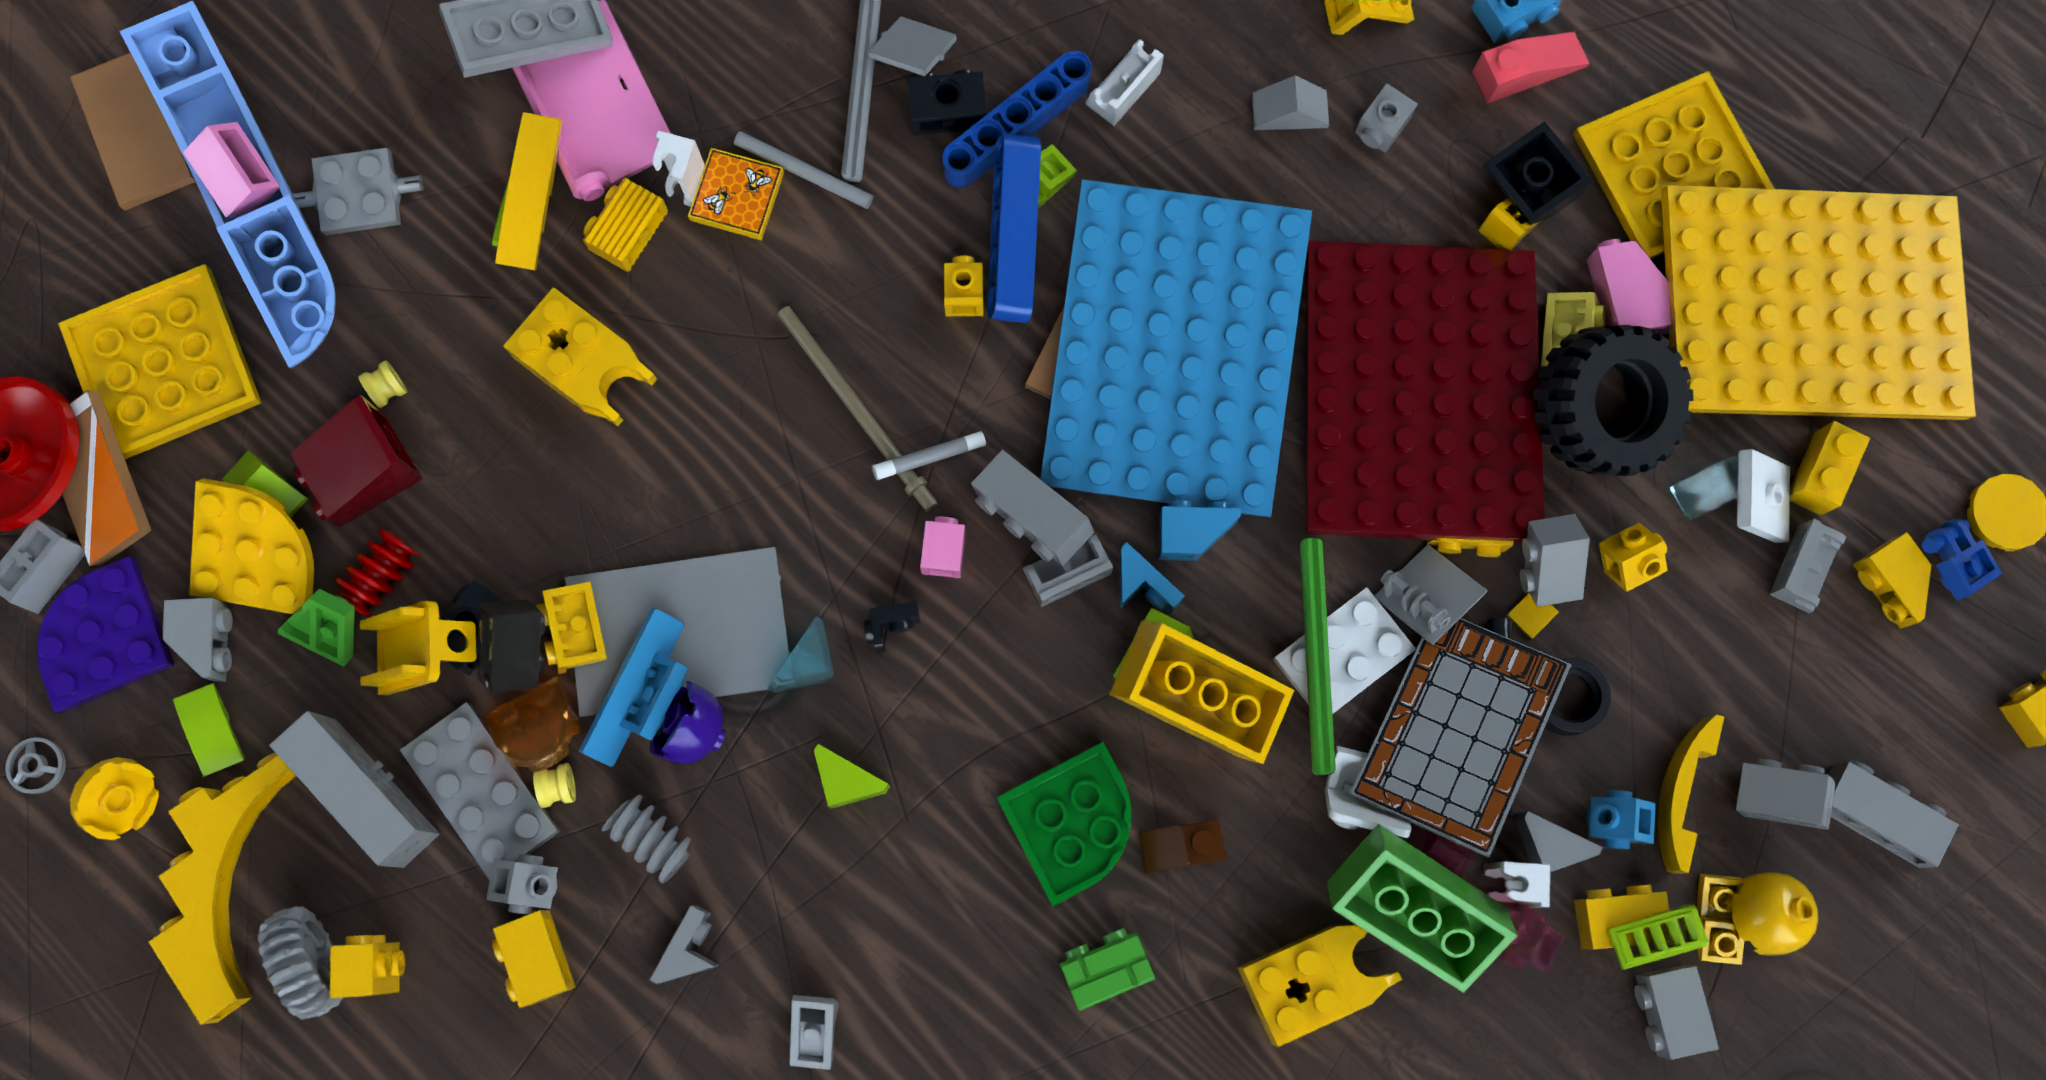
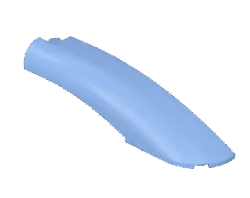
[120,1,336,369]

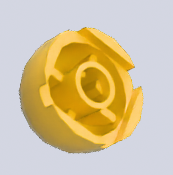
[1732,872,1818,956]

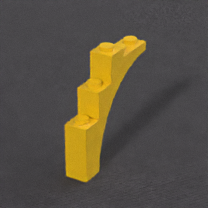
[149,753,296,1025]

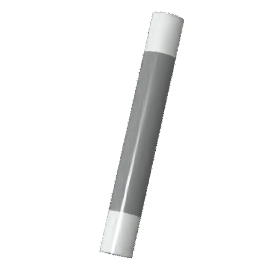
[872,431,986,480]

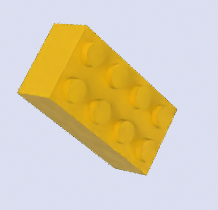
[1109,621,1294,764]

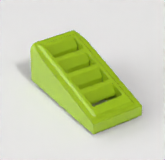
[1607,905,1709,970]

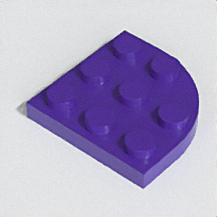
[37,556,174,713]

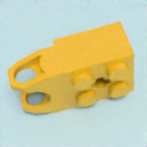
[503,287,657,426]
[1237,924,1402,1047]

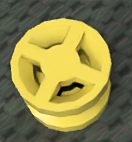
[358,360,408,409]
[533,763,576,808]

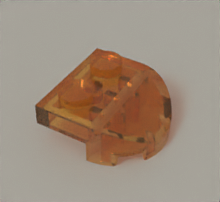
[485,676,581,772]

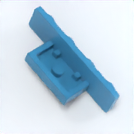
[579,608,688,767]

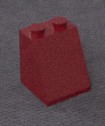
[290,395,423,527]

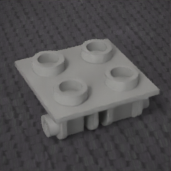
[1374,544,1487,646]

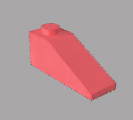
[1472,32,1590,104]

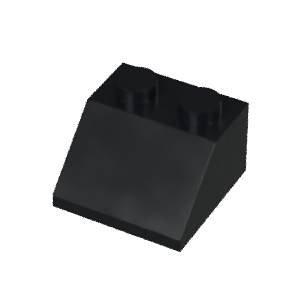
[1483,121,1593,225]

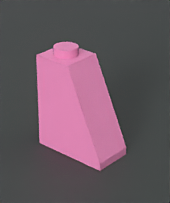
[1587,239,1671,335]

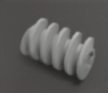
[601,795,691,884]

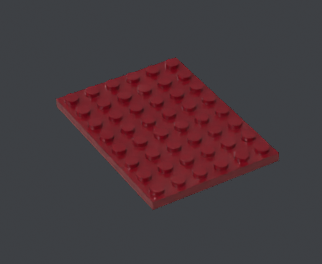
[1306,240,1545,544]

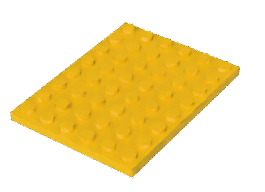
[1661,185,1976,420]

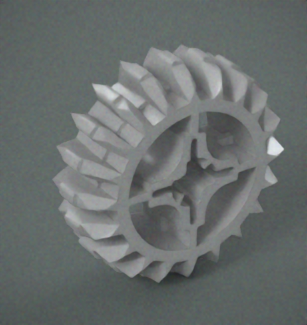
[258,906,343,1020]

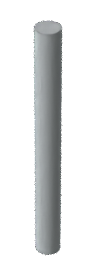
[734,131,873,209]

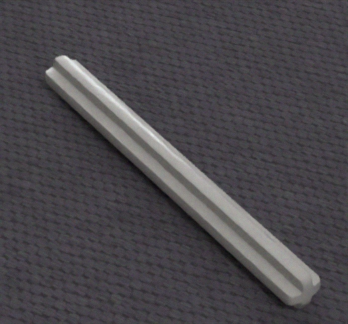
[841,0,881,183]

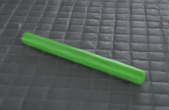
[1300,538,1336,775]

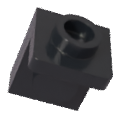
[864,601,921,653]

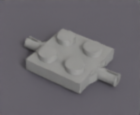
[292,148,424,236]

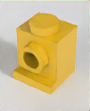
[944,255,983,317]

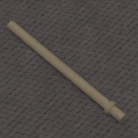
[777,306,938,512]

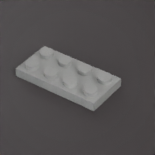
[439,0,613,78]
[400,702,560,880]

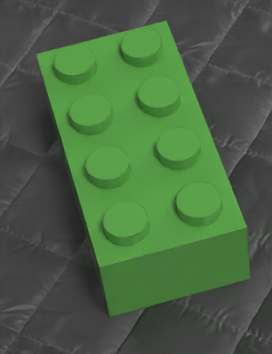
[1327,824,1518,993]

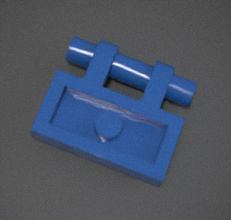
[1922,519,2002,601]

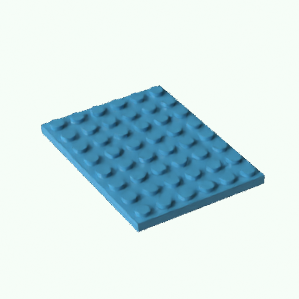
[1040,179,1312,518]

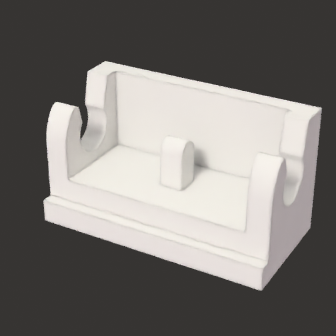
[1086,39,1164,126]
[653,131,705,207]
[1483,861,1550,908]

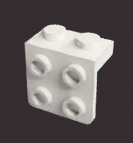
[1324,746,1411,838]

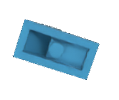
[1119,542,1185,614]

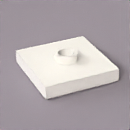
[1737,449,1790,543]

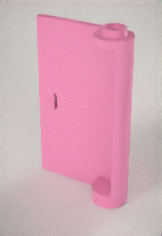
[513,0,671,201]

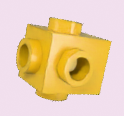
[1599,523,1668,592]

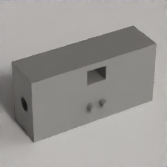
[269,711,440,868]

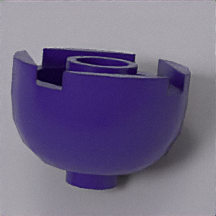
[649,681,726,764]

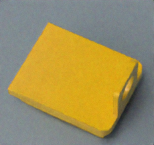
[360,601,477,695]

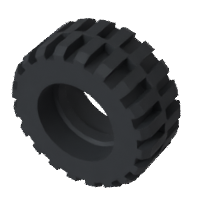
[1533,325,1693,476]

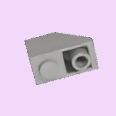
[163,598,233,683]

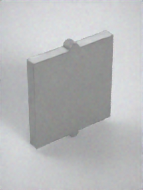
[868,16,957,76]

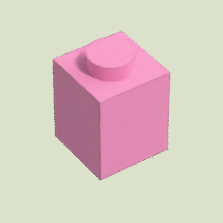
[920,516,966,578]

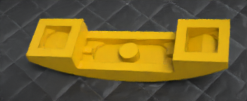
[1658,714,1724,874]

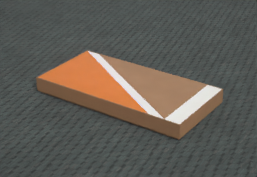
[62,391,152,566]

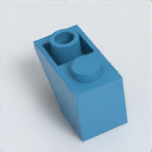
[1159,501,1241,561]

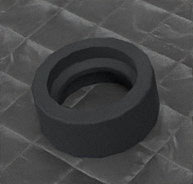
[1545,658,1611,735]

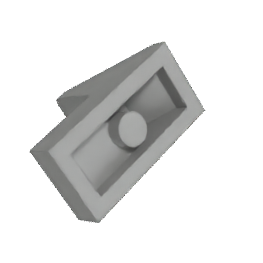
[650,905,719,984]
[790,995,839,1070]

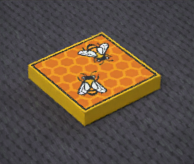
[688,148,784,241]

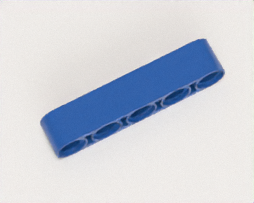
[942,50,1091,188]
[987,133,1041,323]

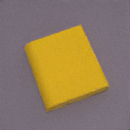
[1506,593,1559,639]

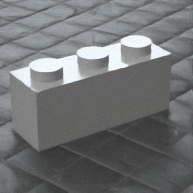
[971,449,1094,567]
[1828,760,1959,868]

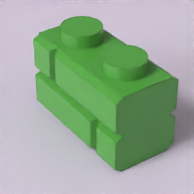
[1059,928,1155,1011]

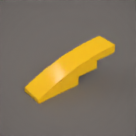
[495,112,563,271]

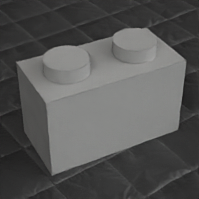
[1520,514,1590,607]
[1736,759,1836,830]
[1635,965,1719,1060]

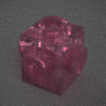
[1499,907,1565,974]

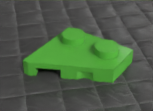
[278,589,354,667]

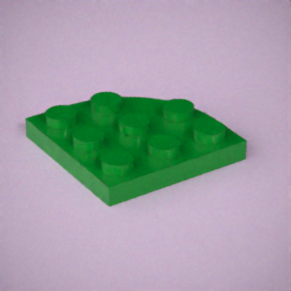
[997,742,1132,907]

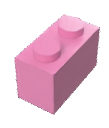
[183,122,280,218]

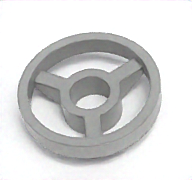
[5,737,66,794]

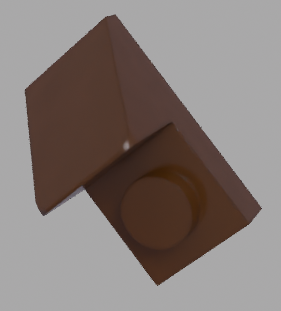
[1139,820,1226,873]

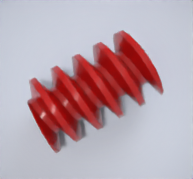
[334,529,422,618]

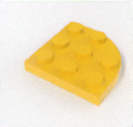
[189,478,314,614]

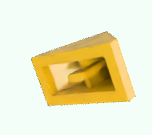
[1478,198,1539,250]

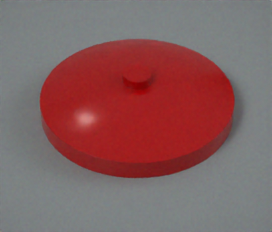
[0,376,79,532]

